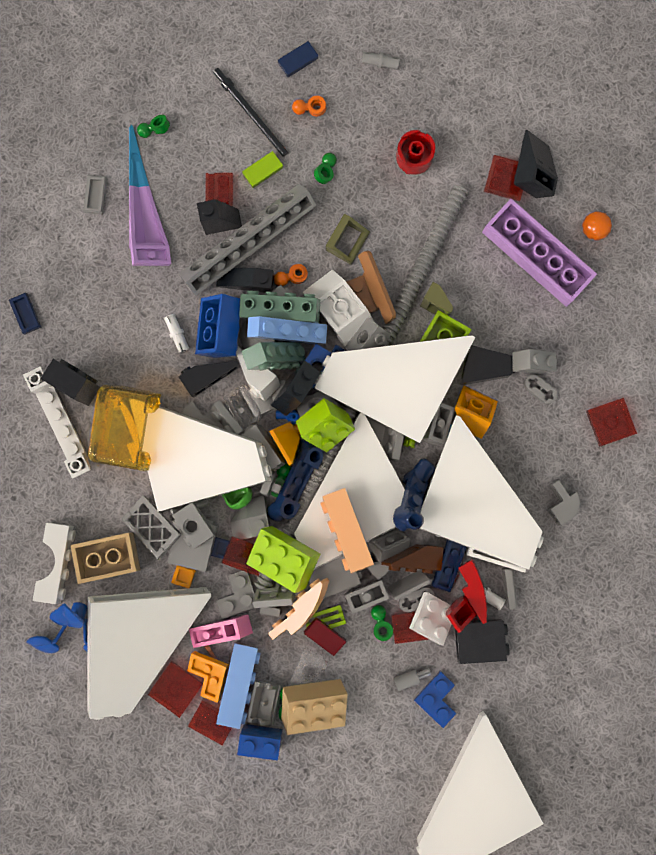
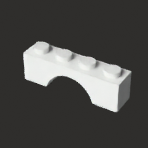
[33,523,76,604]

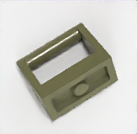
[326,214,370,265]
[420,282,453,316]

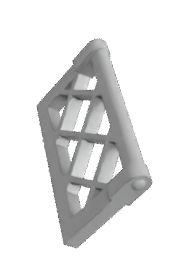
[122,495,181,560]

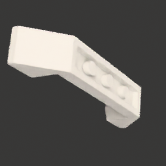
[23,366,91,479]

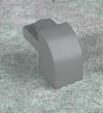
[547,480,580,526]

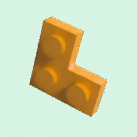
[187,651,229,703]

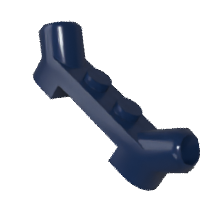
[267,439,323,522]
[393,458,436,531]

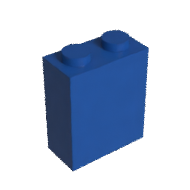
[237,724,283,761]

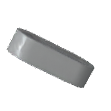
[524,375,557,404]
[399,587,434,613]

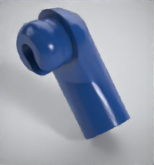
[276,410,300,425]

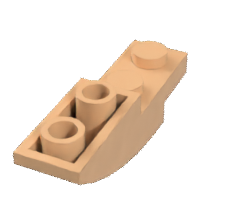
[268,578,329,640]

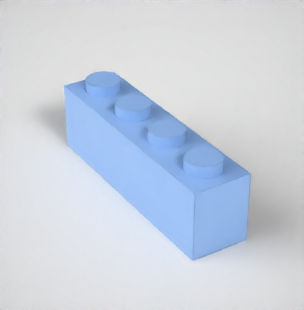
[247,316,327,344]
[216,643,260,729]

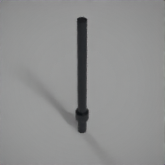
[213,68,288,157]

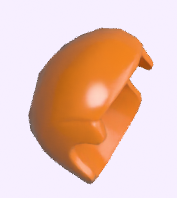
[582,211,612,241]

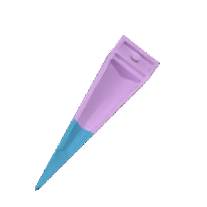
[129,125,171,266]

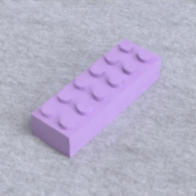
[482,199,597,307]

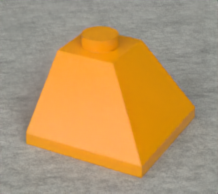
[454,385,498,439]
[269,422,301,467]

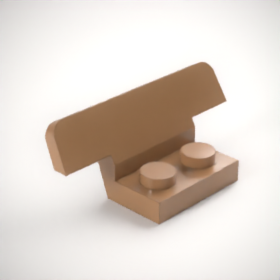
[346,250,396,324]

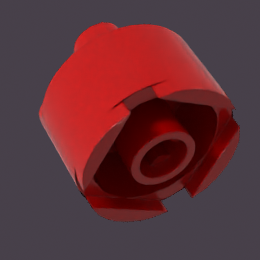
[396,130,436,175]

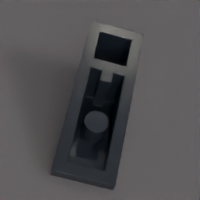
[216,268,274,293]
[178,361,241,398]

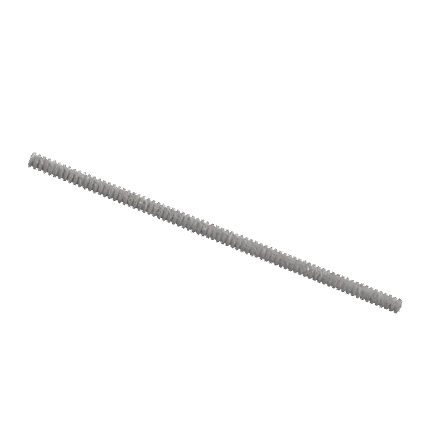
[254,185,469,589]

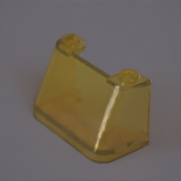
[88,385,161,471]

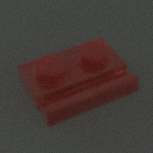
[205,173,233,206]
[221,536,259,576]
[391,611,430,644]
[188,700,232,746]

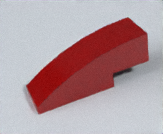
[458,559,487,624]
[446,595,477,633]

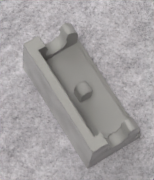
[247,680,282,726]

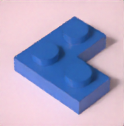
[414,671,456,728]

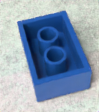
[195,294,240,358]

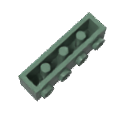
[239,291,320,323]
[241,342,306,371]

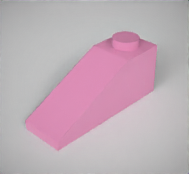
[189,614,253,648]

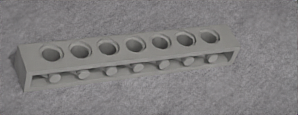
[179,184,316,296]

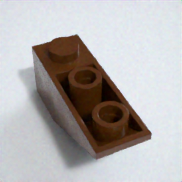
[381,544,444,574]

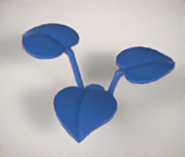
[26,602,88,653]

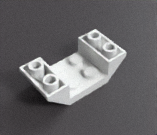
[302,270,374,351]

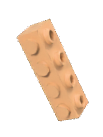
[320,488,374,574]

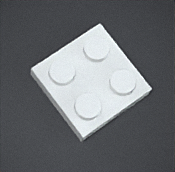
[409,592,452,645]

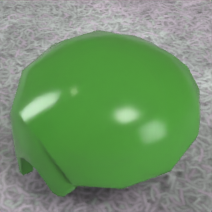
[222,487,253,510]

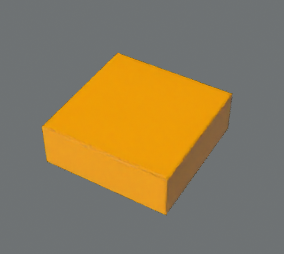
[171,565,196,588]

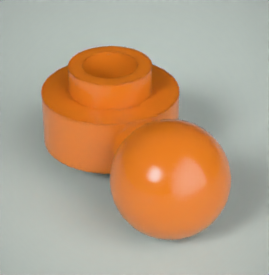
[292,96,326,117]
[274,264,308,286]

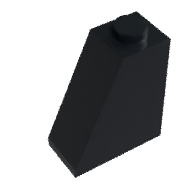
[197,199,242,235]
[460,345,515,385]

